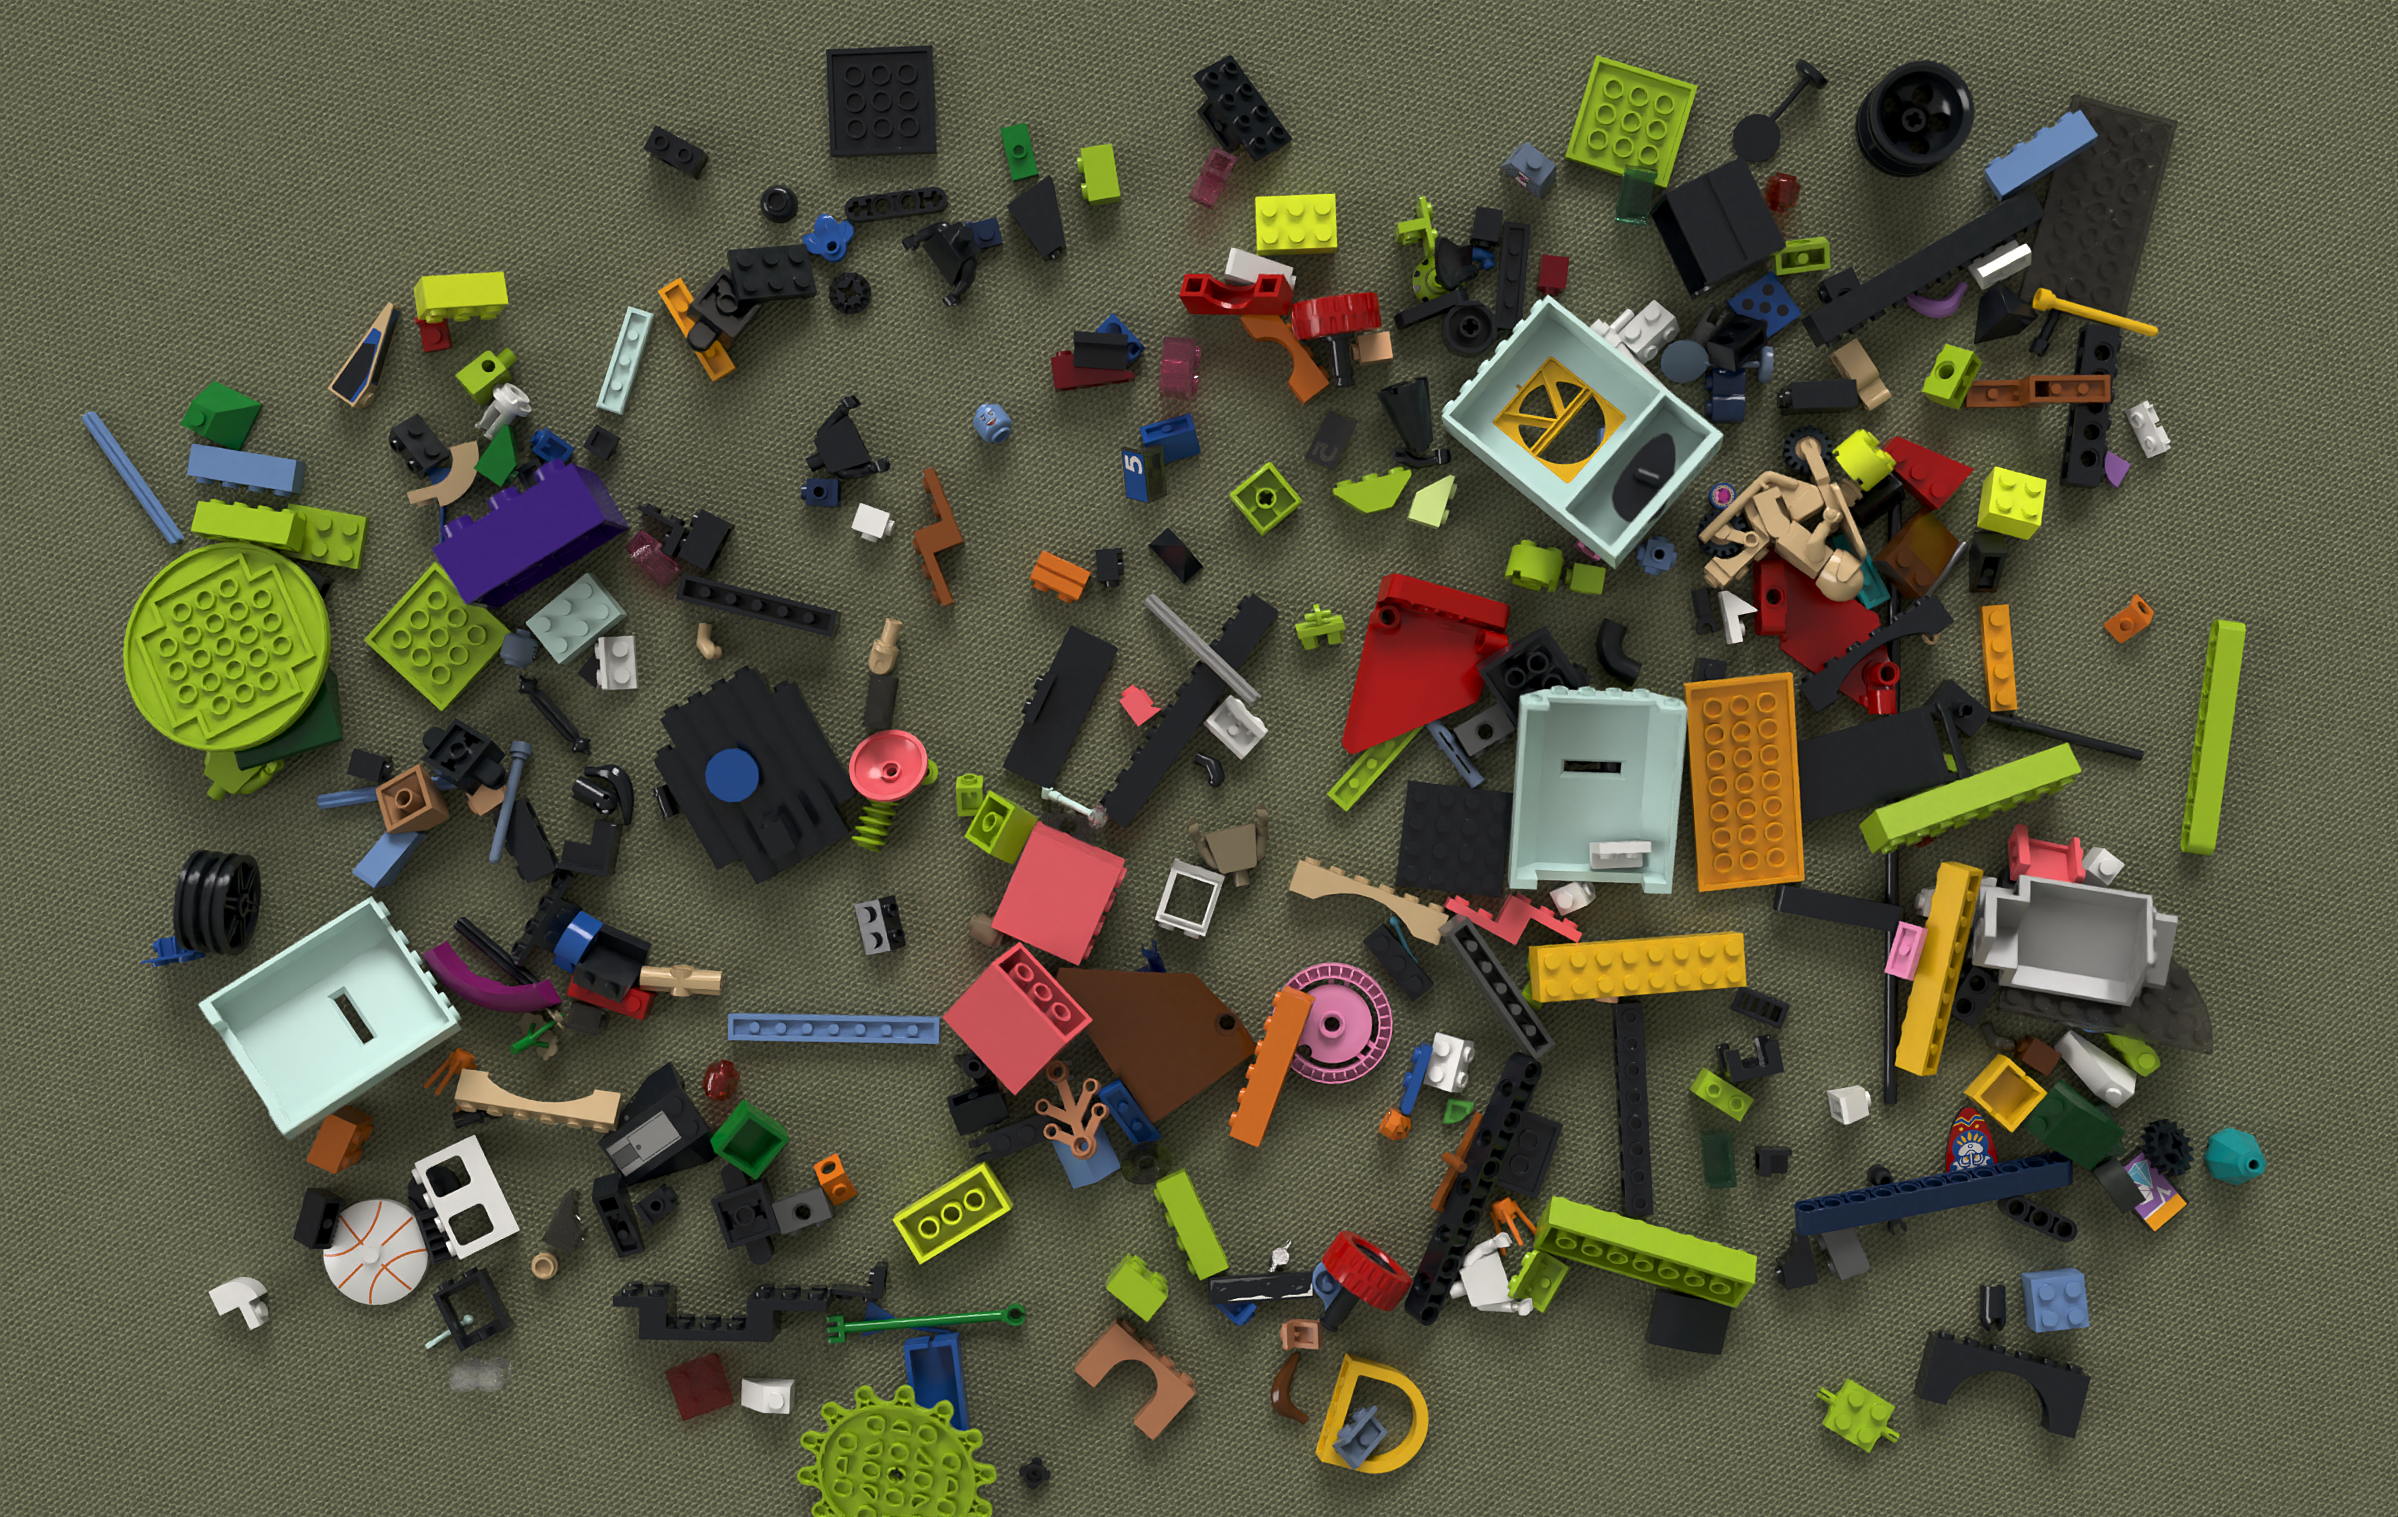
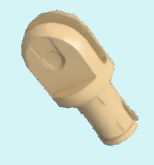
[868,618,902,676]

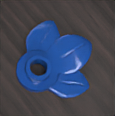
[802,214,854,263]

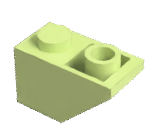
[1407,475,1457,529]

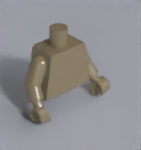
[1186,806,1269,887]

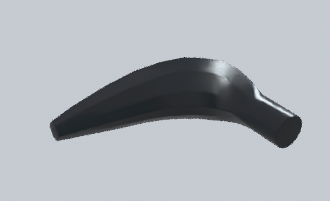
[584,764,634,826]

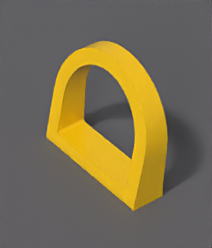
[1315,1353,1429,1474]

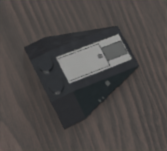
[598,1062,719,1186]

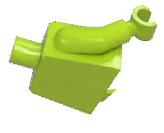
[204,752,284,801]

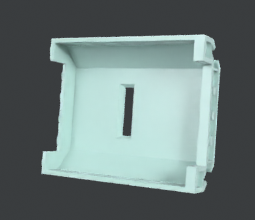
[1508,686,1687,894]
[198,896,462,1140]

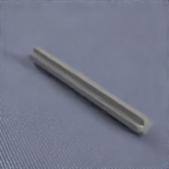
[1144,594,1261,706]

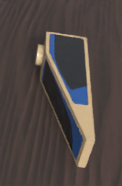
[327,302,401,410]

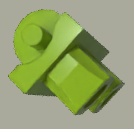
[1295,604,1346,650]

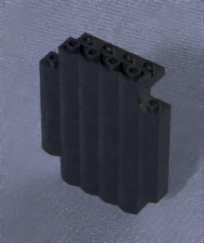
[653,665,858,885]

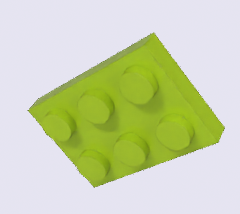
[280,503,370,570]

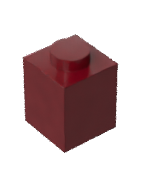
[1536,254,1570,297]

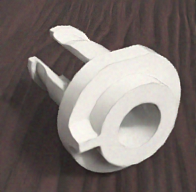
[475,383,531,441]

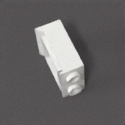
[1155,858,1225,939]

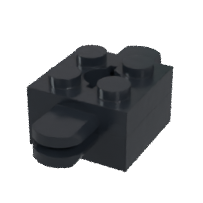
[686,267,765,353]
[422,718,508,796]
[711,1163,780,1265]

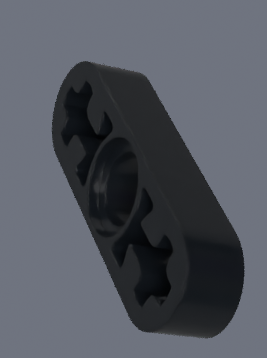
[1393,288,1469,330]

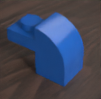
[553,911,603,974]

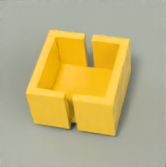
[1963,1054,2047,1132]

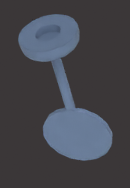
[1660,339,1774,383]

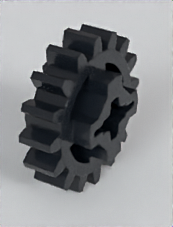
[2141,1119,2194,1178]

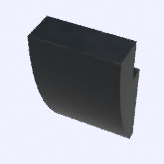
[1645,1287,1732,1355]

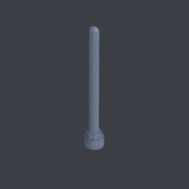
[489,741,533,864]

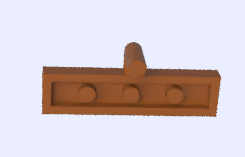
[1430,1112,1484,1213]

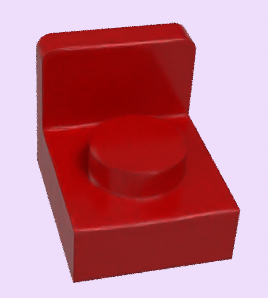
[414,317,453,353]

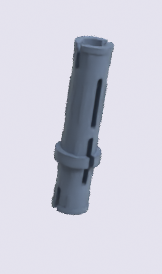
[1424,719,1485,789]

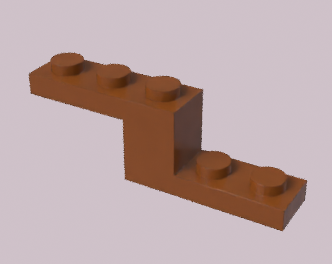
[1964,375,2110,408]
[912,467,965,608]

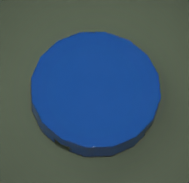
[705,748,760,802]

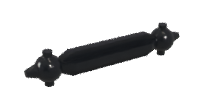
[518,675,591,756]

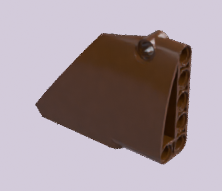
[1056,967,1257,1124]

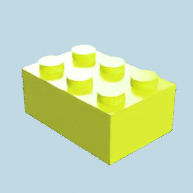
[1255,194,1337,256]
[413,272,509,323]

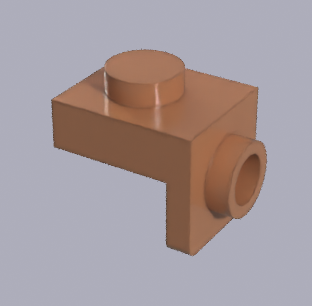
[1280,1319,1323,1351]

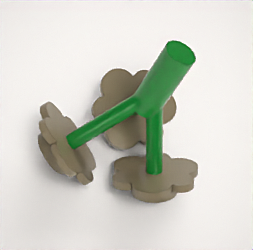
[509,1008,566,1061]

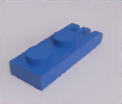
[1399,1042,1433,1114]

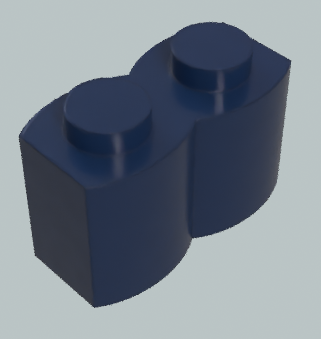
[1704,368,1745,424]

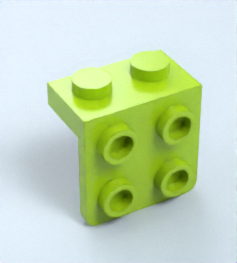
[1507,1250,1571,1313]

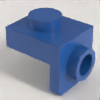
[1214,1302,1257,1327]

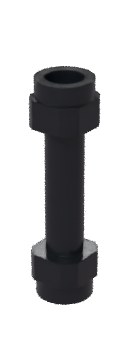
[2028,293,2071,357]

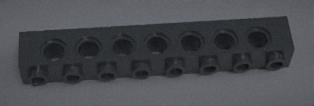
[1611,1000,1654,1216]

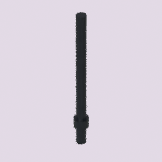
[1987,712,2144,761]

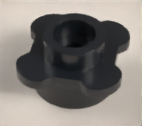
[1019,1457,1051,1489]

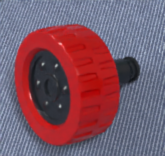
[1290,292,1381,388]
[1319,1230,1412,1333]

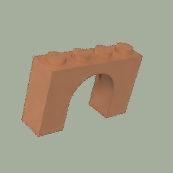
[1074,1317,1196,1440]

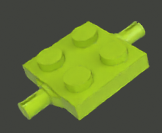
[1817,1378,1900,1453]

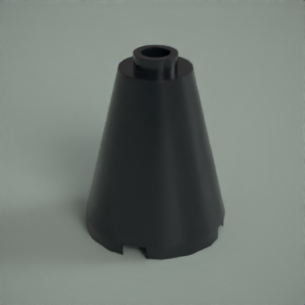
[1376,376,1433,453]

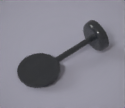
[1732,59,1828,162]

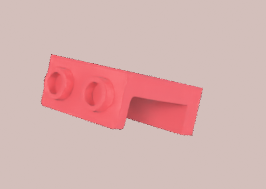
[2007,824,2086,884]

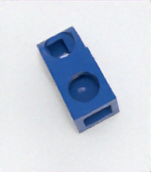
[1095,313,1146,364]

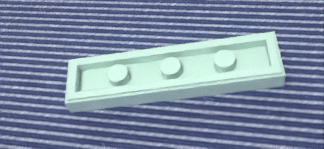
[596,306,655,416]

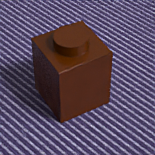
[2013,1034,2062,1077]

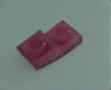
[625,529,681,587]

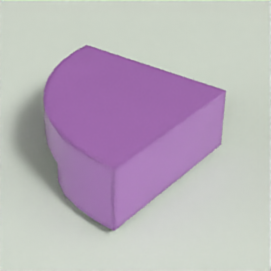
[2102,451,2131,488]

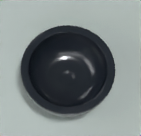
[760,185,798,224]

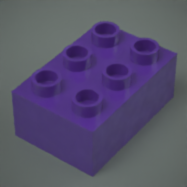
[432,459,630,610]

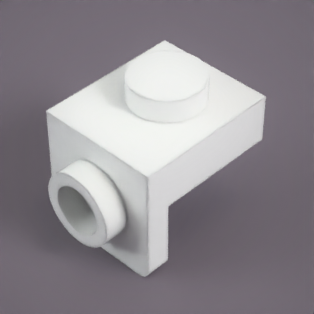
[1550,881,1596,916]

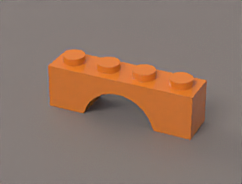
[1240,315,1330,406]

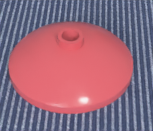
[849,730,928,802]

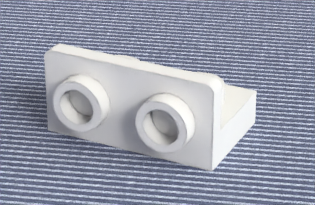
[595,636,639,691]
[1589,840,1651,869]

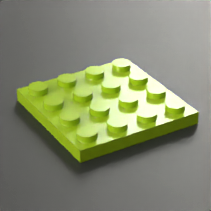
[1564,55,1698,190]
[364,562,514,712]

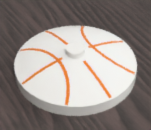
[323,1198,430,1305]

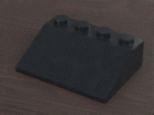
[1476,626,1587,729]

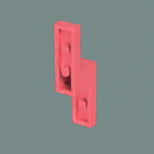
[1443,893,1583,945]

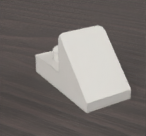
[1717,590,1758,644]

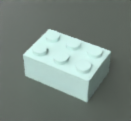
[525,573,628,665]

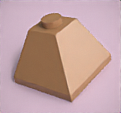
[375,764,450,834]

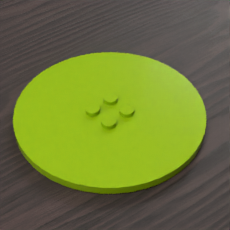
[123,542,331,753]

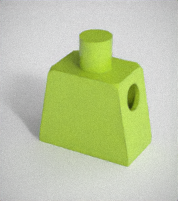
[455,347,518,407]

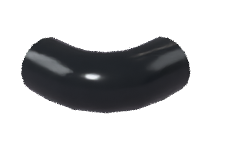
[1595,618,1642,687]

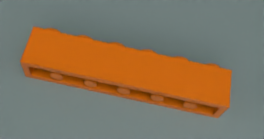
[1228,985,1316,1148]

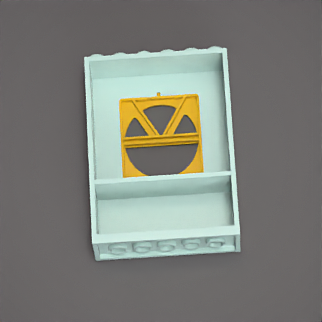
[1442,295,1723,569]

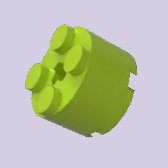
[1504,540,1564,592]

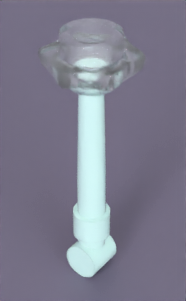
[1041,787,1108,829]

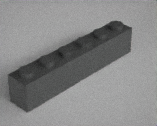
[1437,914,1556,1060]

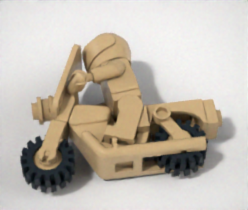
[1697,425,1867,601]

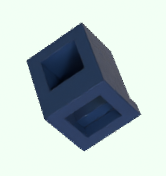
[801,478,842,508]

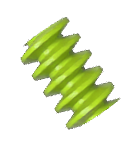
[851,798,900,853]

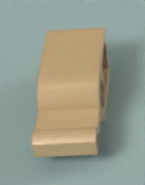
[1829,338,1892,412]

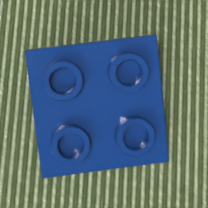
[141,936,205,967]

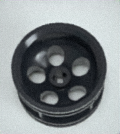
[1855,60,1974,178]

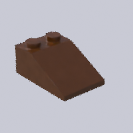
[1871,505,1959,599]

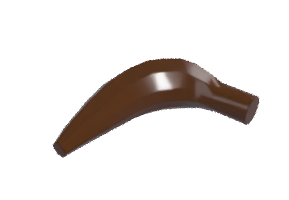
[1270,1352,1309,1425]

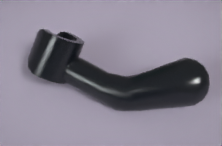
[1391,447,1451,469]

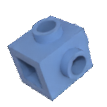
[1636,536,1677,576]

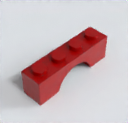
[1179,274,1293,315]

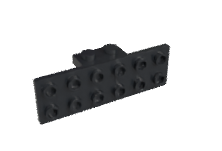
[1003,626,1118,789]

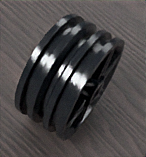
[173,849,261,956]

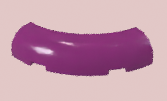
[421,941,562,1013]

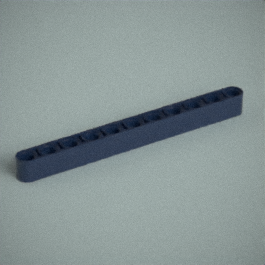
[1794,1152,2073,1236]

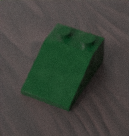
[2020,1079,2126,1171]

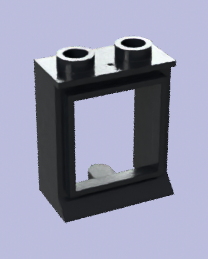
[433,1266,514,1352]

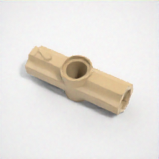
[640,965,723,996]

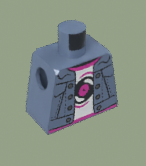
[1500,142,1556,199]

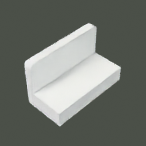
[1967,240,2032,290]

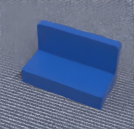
[1139,413,1201,467]

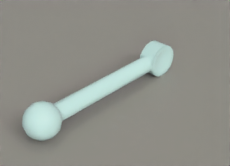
[425,1314,474,1350]

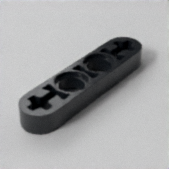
[844,187,948,223]

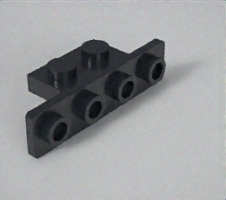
[511,869,583,967]

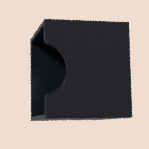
[1649,155,1787,300]

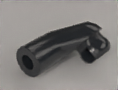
[1194,752,1225,788]

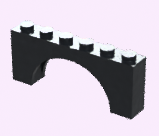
[1913,1330,2091,1439]

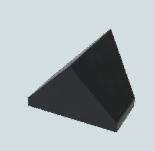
[1974,280,2039,344]

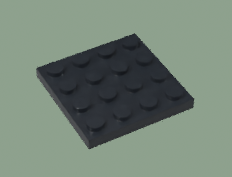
[826,45,937,158]
[1395,780,1513,898]

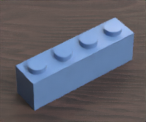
[1984,110,2098,203]
[187,444,306,498]

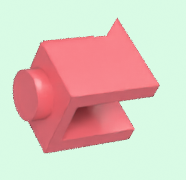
[1120,684,1162,726]

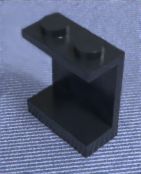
[572,923,652,1003]

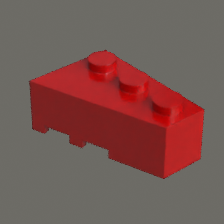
[1880,436,1974,511]

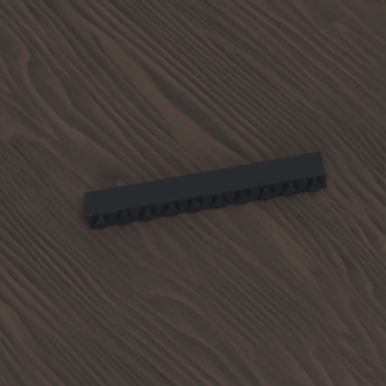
[1801,188,2046,348]
[1099,593,1279,828]

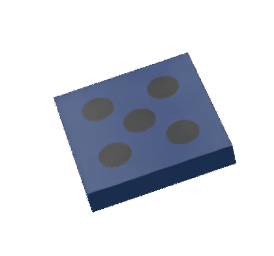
[1727,271,1802,338]

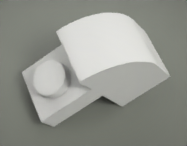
[209,1277,270,1330]

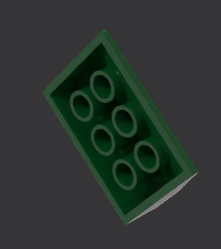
[234,666,343,771]

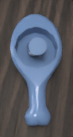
[1312,1262,1343,1311]

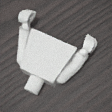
[1450,1232,1533,1316]

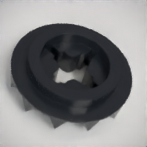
[829,272,871,314]

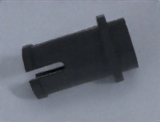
[652,784,679,819]

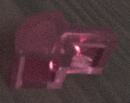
[1189,146,1237,210]

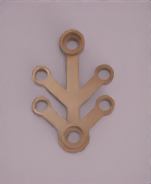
[1035,1060,1109,1160]

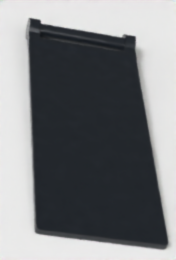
[1797,698,1973,824]

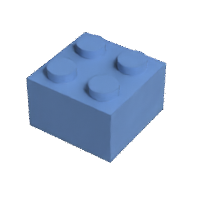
[2021,1267,2090,1333]

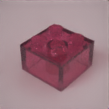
[1159,336,1201,400]

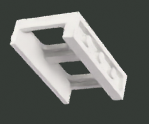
[411,1134,520,1260]

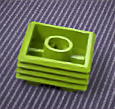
[1230,462,1302,536]

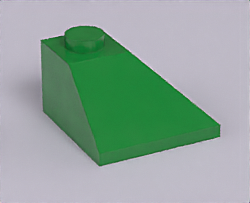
[180,381,263,451]
[474,424,519,487]

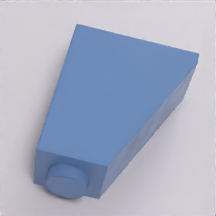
[352,831,426,888]

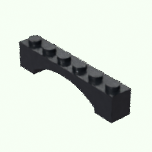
[1799,595,1954,714]

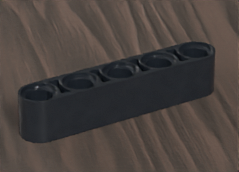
[1772,884,1908,933]

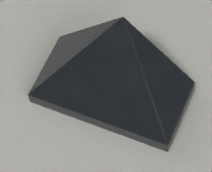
[1149,528,1203,584]

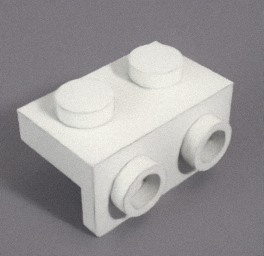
[1617,300,1680,365]
[1203,695,1268,760]
[1423,1032,1475,1092]

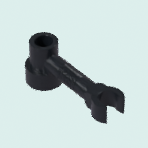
[1867,1164,1907,1236]

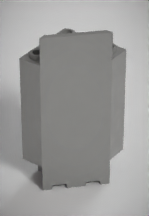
[1967,874,2178,1007]

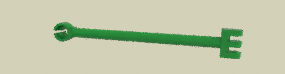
[825,1303,1026,1343]

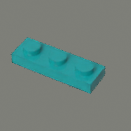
[1830,533,1891,610]

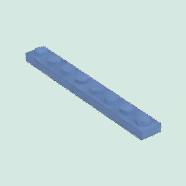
[728,1013,941,1044]

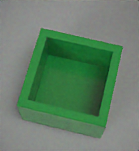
[710,1099,790,1180]

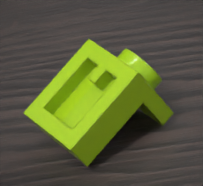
[956,774,984,817]

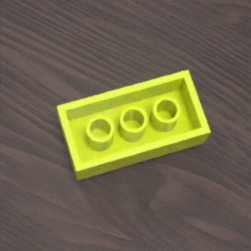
[892,1160,1013,1265]

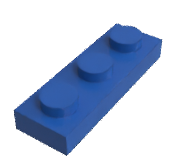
[1098,1079,1161,1151]

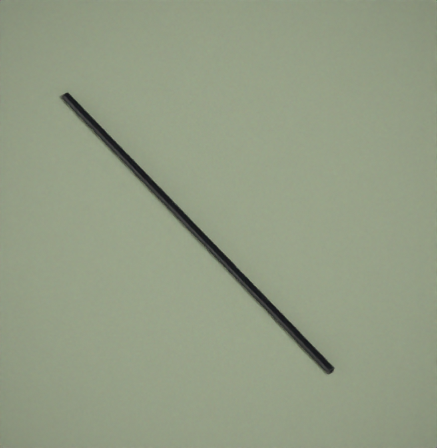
[1884,502,1902,1104]

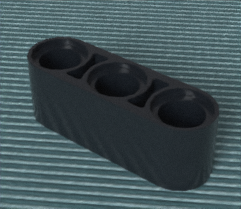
[1997,1195,2078,1242]

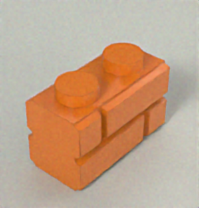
[1030,550,1092,604]

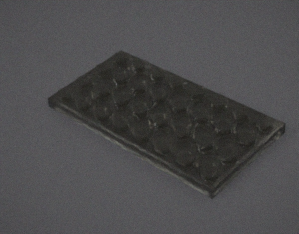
[2018,94,2178,328]

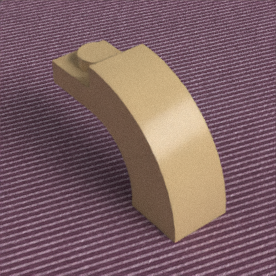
[407,440,479,507]

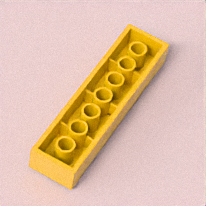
[1529,931,1746,1002]

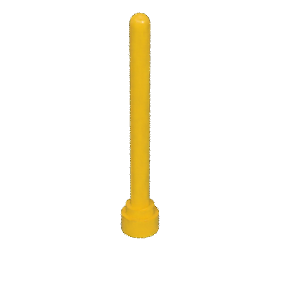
[2032,288,2158,337]

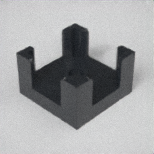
[1715,1034,1784,1083]

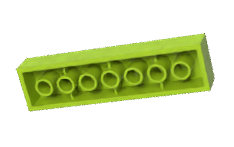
[1859,743,2082,855]
[1533,1196,1757,1308]

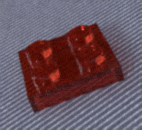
[665,1352,734,1421]

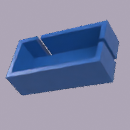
[904,1332,971,1431]

